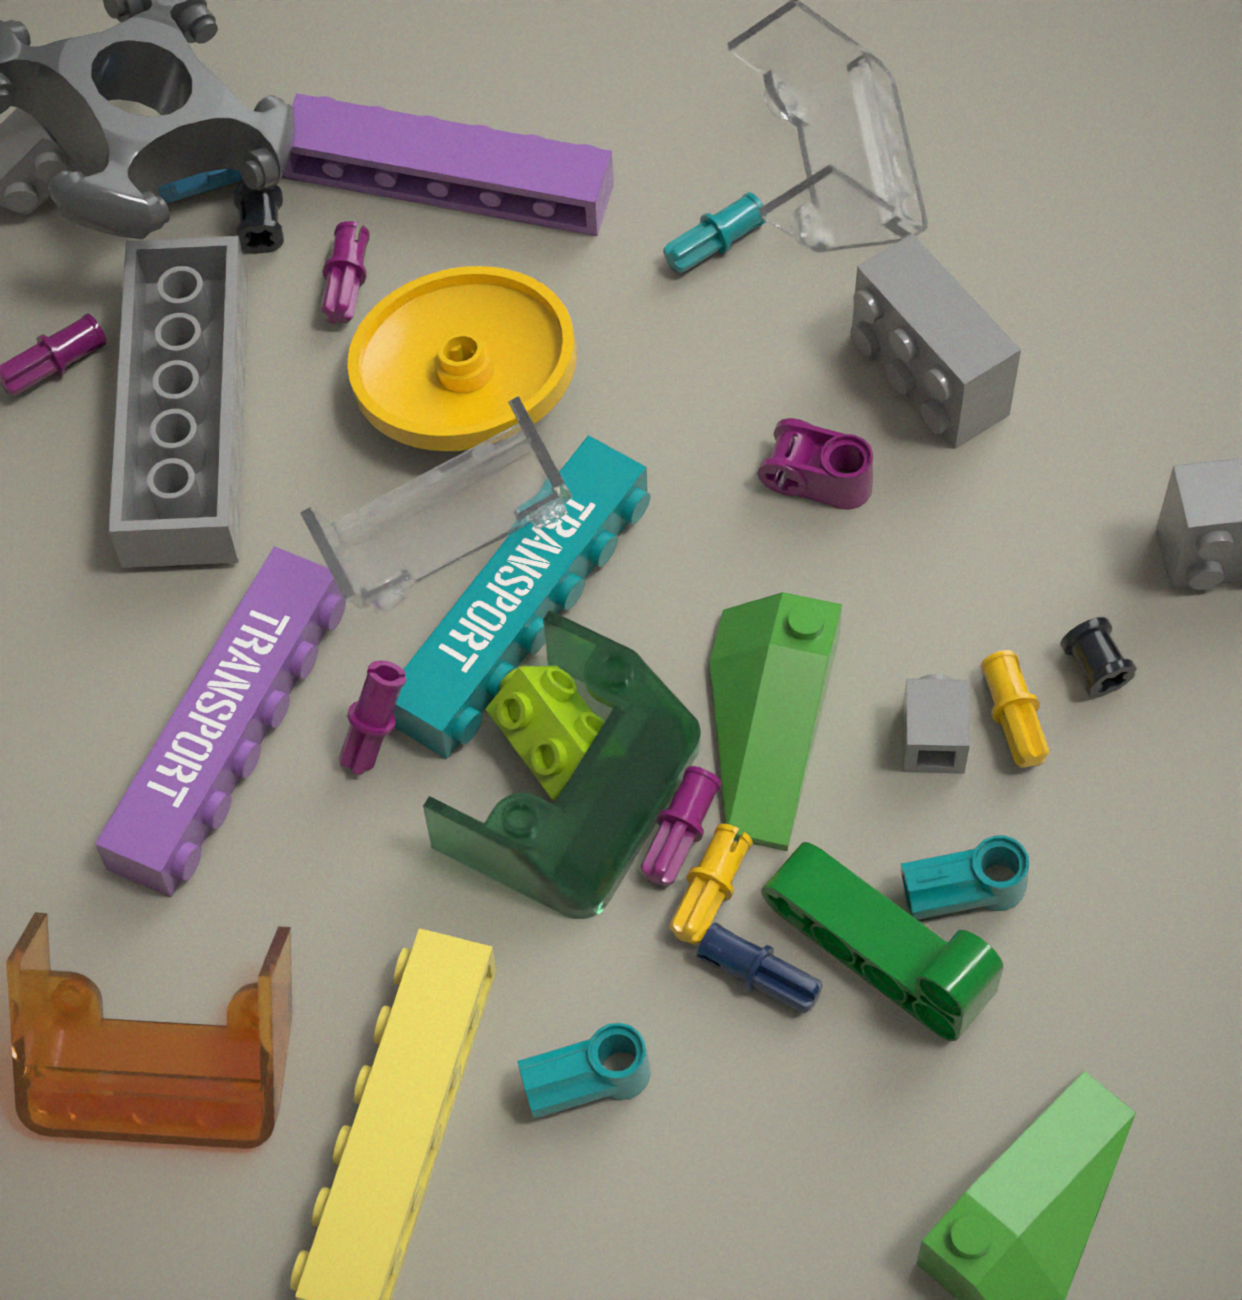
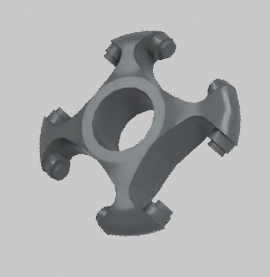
[0,0,295,240]

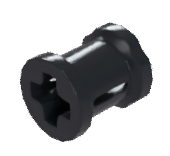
[234,183,284,254]
[1060,617,1137,698]

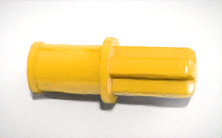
[980,650,1049,768]
[669,824,753,945]

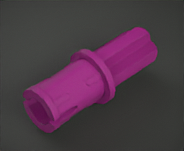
[321,221,370,324]
[0,313,107,395]
[339,660,406,775]
[640,766,722,886]

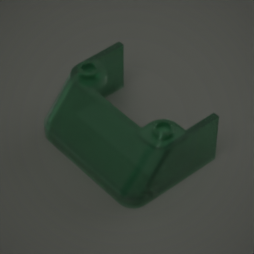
[423,610,701,919]

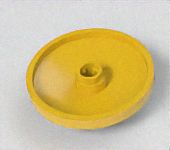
[347,266,577,451]

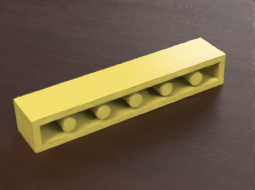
[290,928,497,1300]

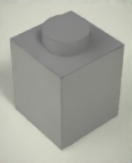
[903,674,970,773]

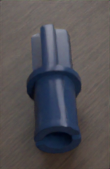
[696,922,823,1013]

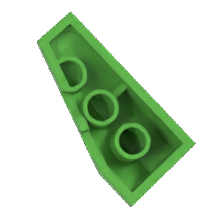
[709,592,842,851]
[916,1071,1136,1300]

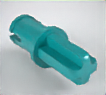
[663,192,768,273]

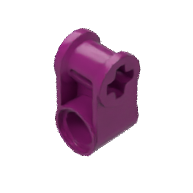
[757,418,873,510]

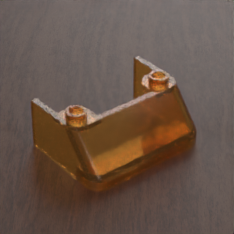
[6,912,293,1149]

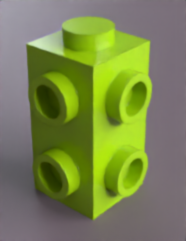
[485,665,625,800]

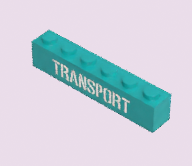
[393,435,651,759]

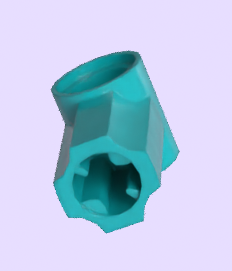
[900,835,1029,920]
[517,1023,651,1119]

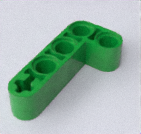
[761,842,1003,1041]

